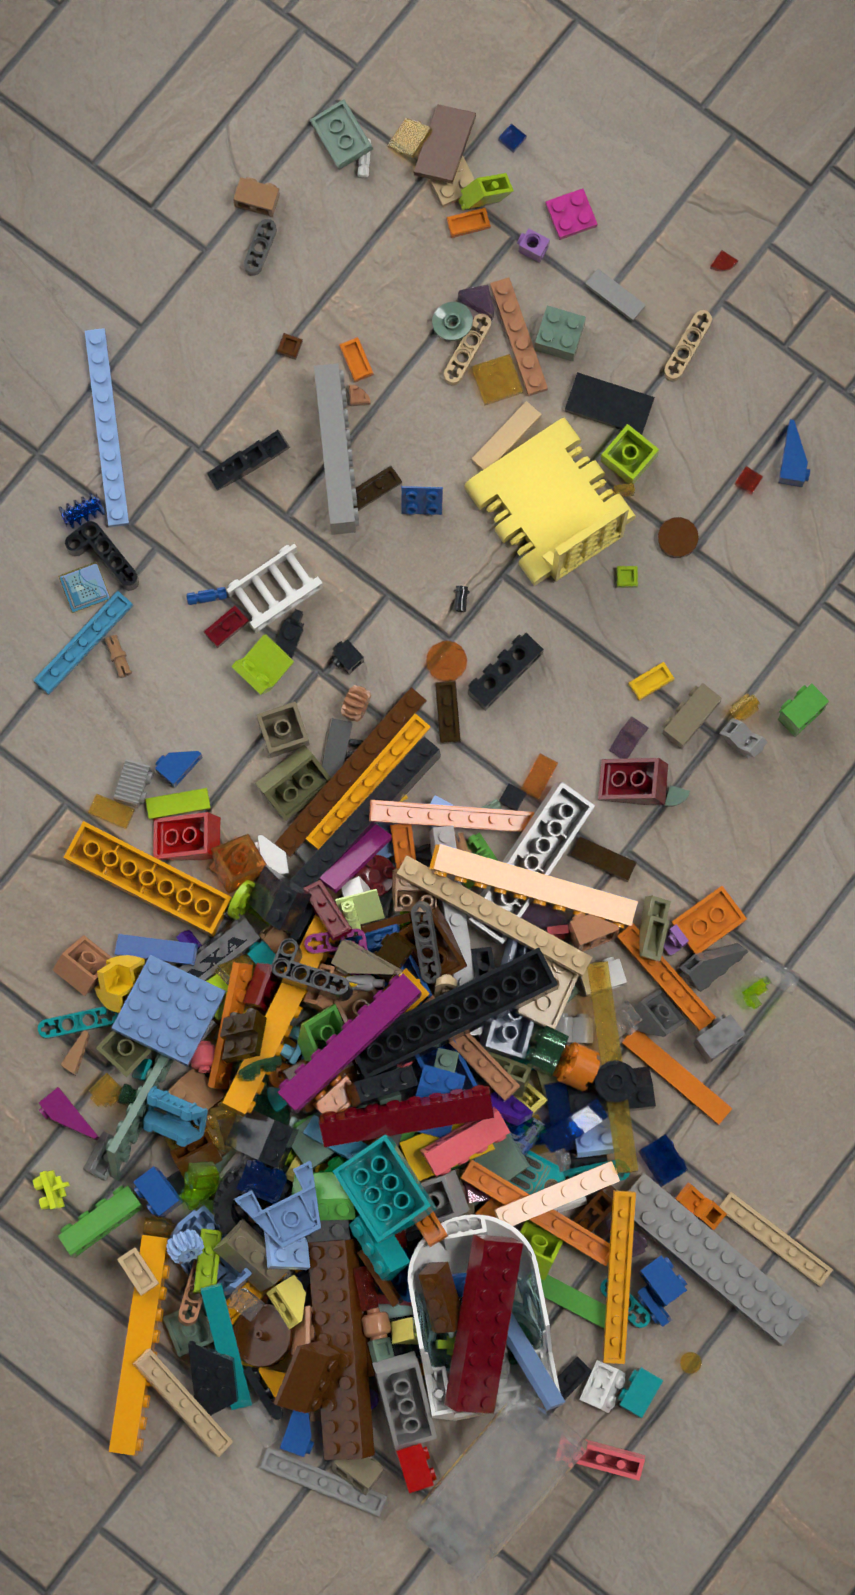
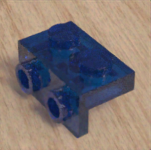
[638,1134,688,1187]

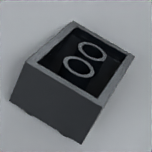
[247,865,312,932]
[225,1110,299,1169]

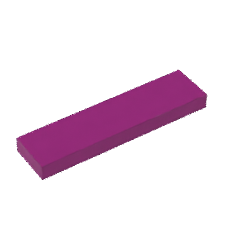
[320,824,392,893]

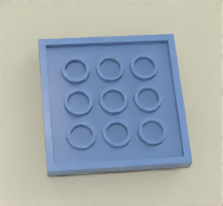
[112,955,226,1067]

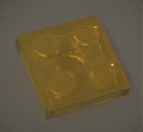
[471,354,523,406]

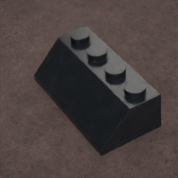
[566,1066,656,1119]

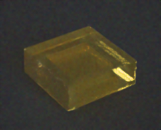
[613,483,635,497]

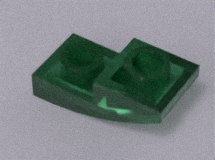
[237,1056,282,1081]

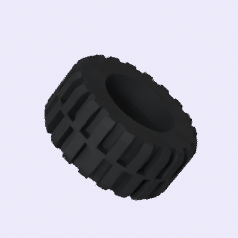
[213,1163,293,1238]

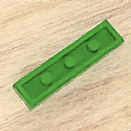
[534,1275,606,1329]

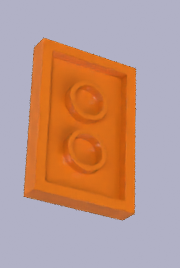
[671,886,747,955]

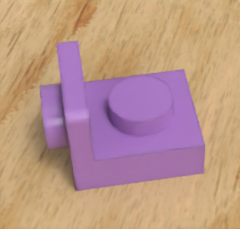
[664,924,689,956]

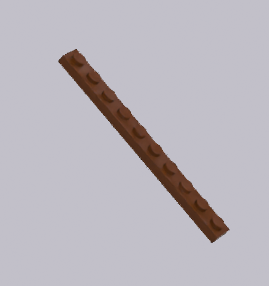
[275,687,427,858]

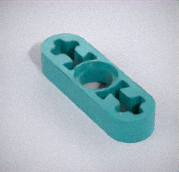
[600,1278,650,1328]

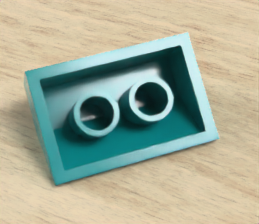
[349,1215,410,1281]

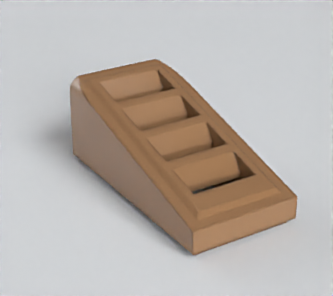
[61,1030,90,1076]

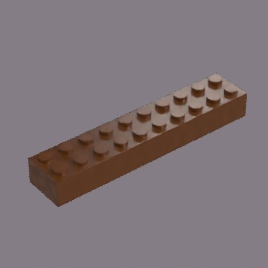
[308,1238,375,1460]

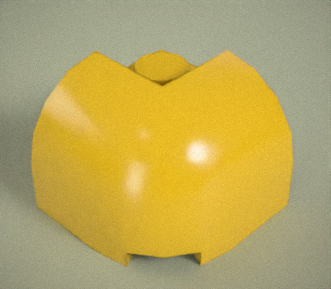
[95,955,145,1013]

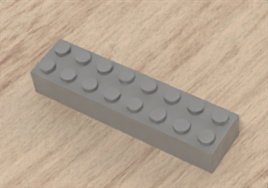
[314,363,359,535]
[466,782,595,944]

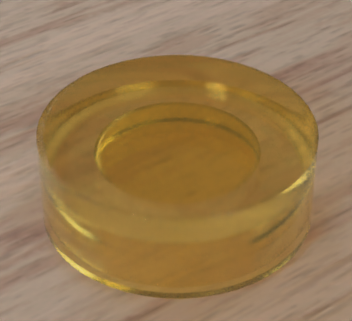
[680,1352,702,1374]

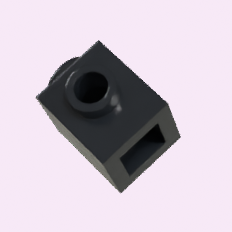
[332,639,364,675]

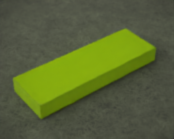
[146,788,211,820]
[193,1228,222,1294]

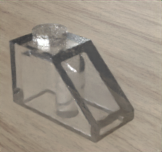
[242,1400,283,1449]

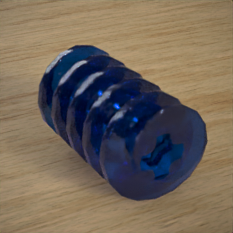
[58,493,105,529]

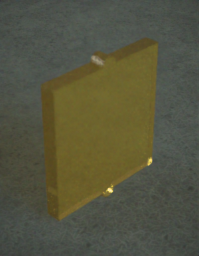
[387,118,432,158]

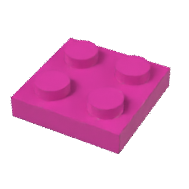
[545,188,598,240]

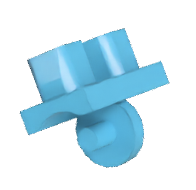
[280,1026,304,1065]

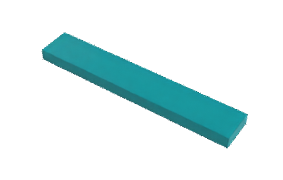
[201,1283,252,1411]

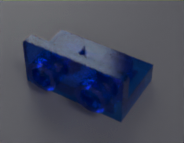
[236,1160,287,1204]

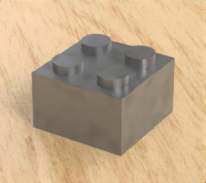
[693,1014,746,1064]

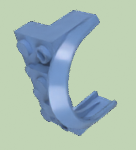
[170,1205,252,1299]

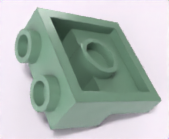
[163,1301,214,1357]

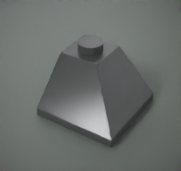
[625,988,688,1037]

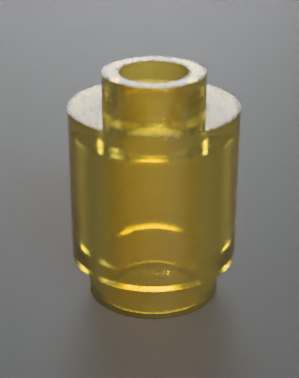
[728,693,760,722]
[143,1216,175,1239]

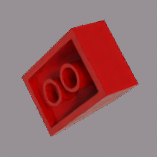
[153,812,221,860]

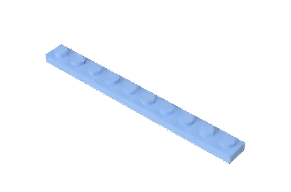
[85,328,129,528]

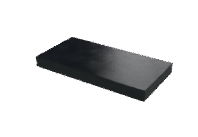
[564,372,655,435]

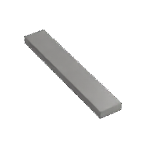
[259,1447,388,1517]

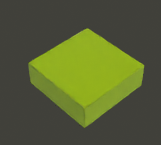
[617,566,638,588]

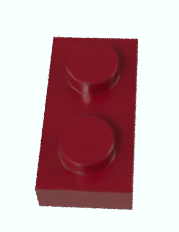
[204,605,249,648]

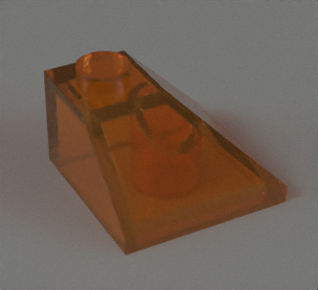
[211,834,267,894]

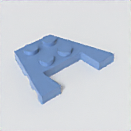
[235,1161,321,1249]

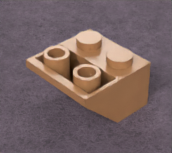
[392,869,437,912]

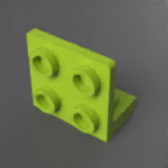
[231,634,294,695]

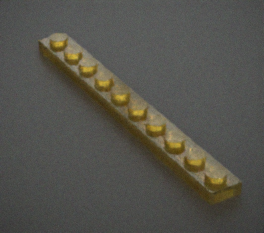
[587,961,638,1174]

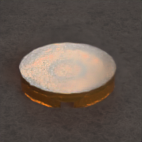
[426,640,467,682]

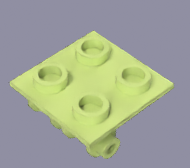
[335,889,385,935]

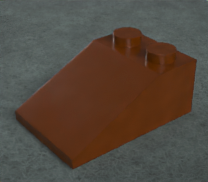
[398,906,467,986]

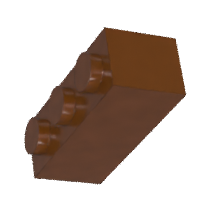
[418,1262,461,1333]

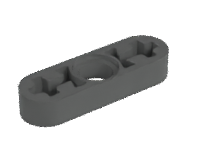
[244,219,277,276]

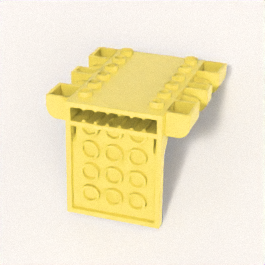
[464,418,636,586]

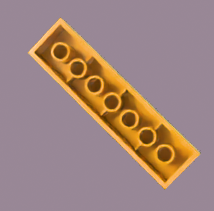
[63,821,232,937]

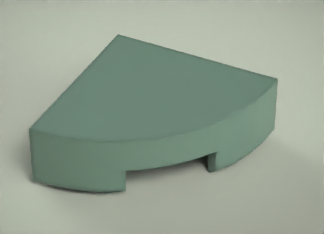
[665,785,690,807]

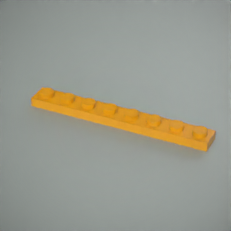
[306,713,431,850]
[602,1190,636,1364]

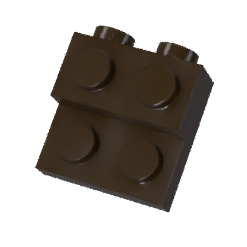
[220,1008,267,1063]

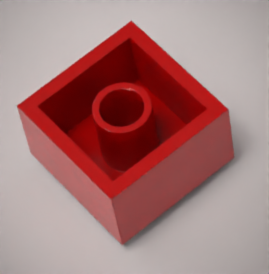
[396,1443,437,1493]

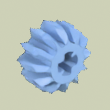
[166,1229,204,1264]

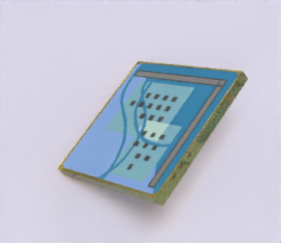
[58,561,111,613]

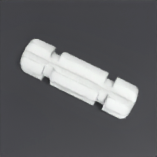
[358,139,371,178]

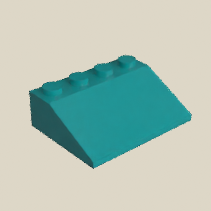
[333,1134,437,1243]

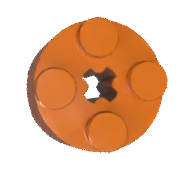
[553,1042,600,1091]

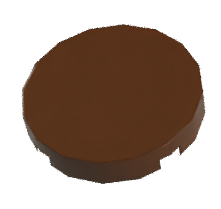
[658,517,699,558]

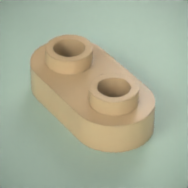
[434,974,457,998]

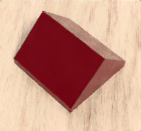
[242,963,283,1013]

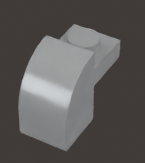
[719,718,767,759]

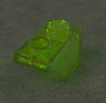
[181,1161,219,1210]

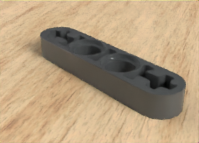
[411,901,441,983]

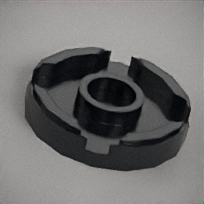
[594,1060,637,1104]

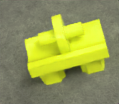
[33,1170,70,1209]

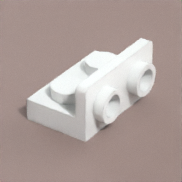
[579,1360,626,1413]

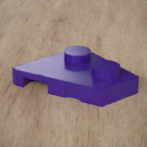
[491,1092,533,1126]

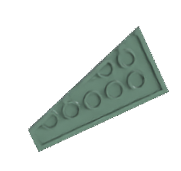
[106,1053,174,1180]

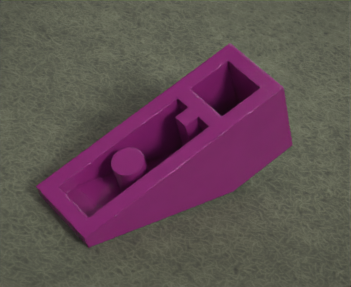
[39,1087,99,1141]

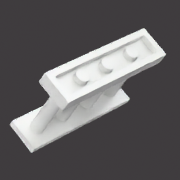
[226,544,323,634]

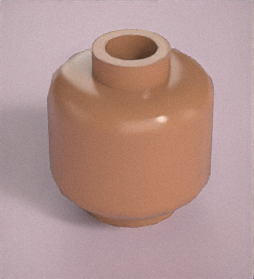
[361,1308,391,1341]

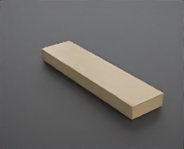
[471,401,541,471]

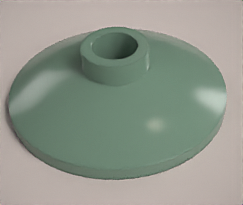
[432,302,473,341]

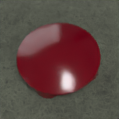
[354,855,395,896]

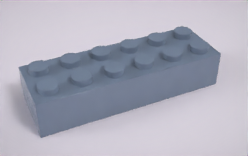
[479,937,534,1061]

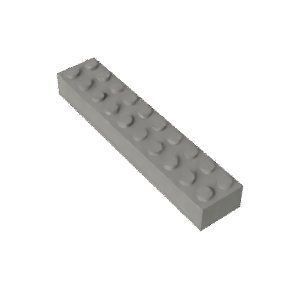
[629,1173,809,1346]

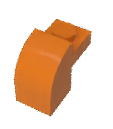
[675,1183,727,1230]

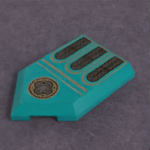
[509,1148,565,1195]

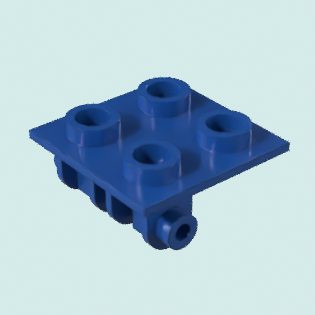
[401,486,443,515]

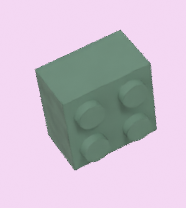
[534,305,586,361]

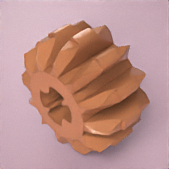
[341,685,371,722]

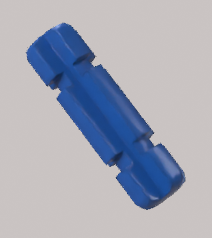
[187,587,227,605]

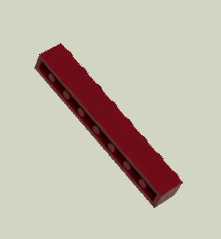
[319,1085,494,1147]

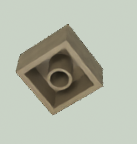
[256,702,310,758]

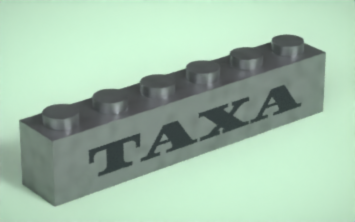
[179,918,261,981]

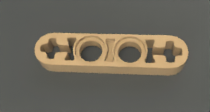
[664,310,712,381]
[444,314,491,385]

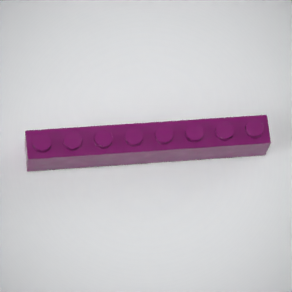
[278,973,422,1113]

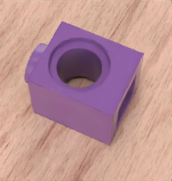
[517,228,550,263]

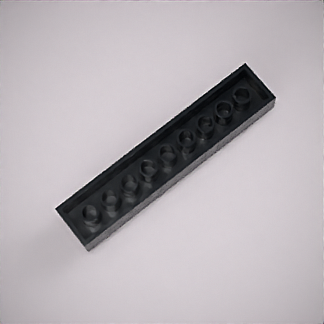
[355,947,558,1079]

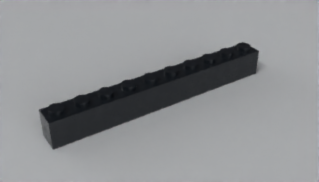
[291,736,441,888]

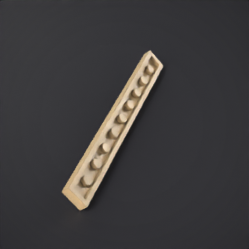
[396,856,593,977]

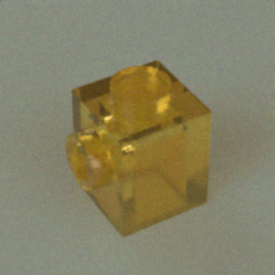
[89,1073,123,1108]

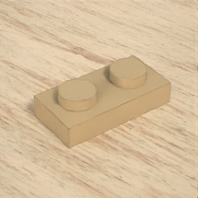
[117,1247,159,1296]

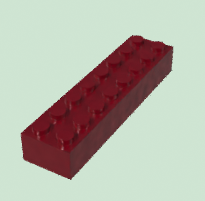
[444,1234,523,1414]

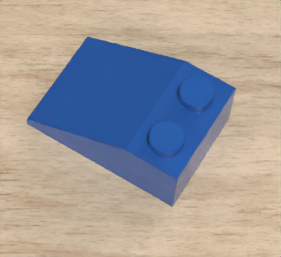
[416,1065,466,1138]

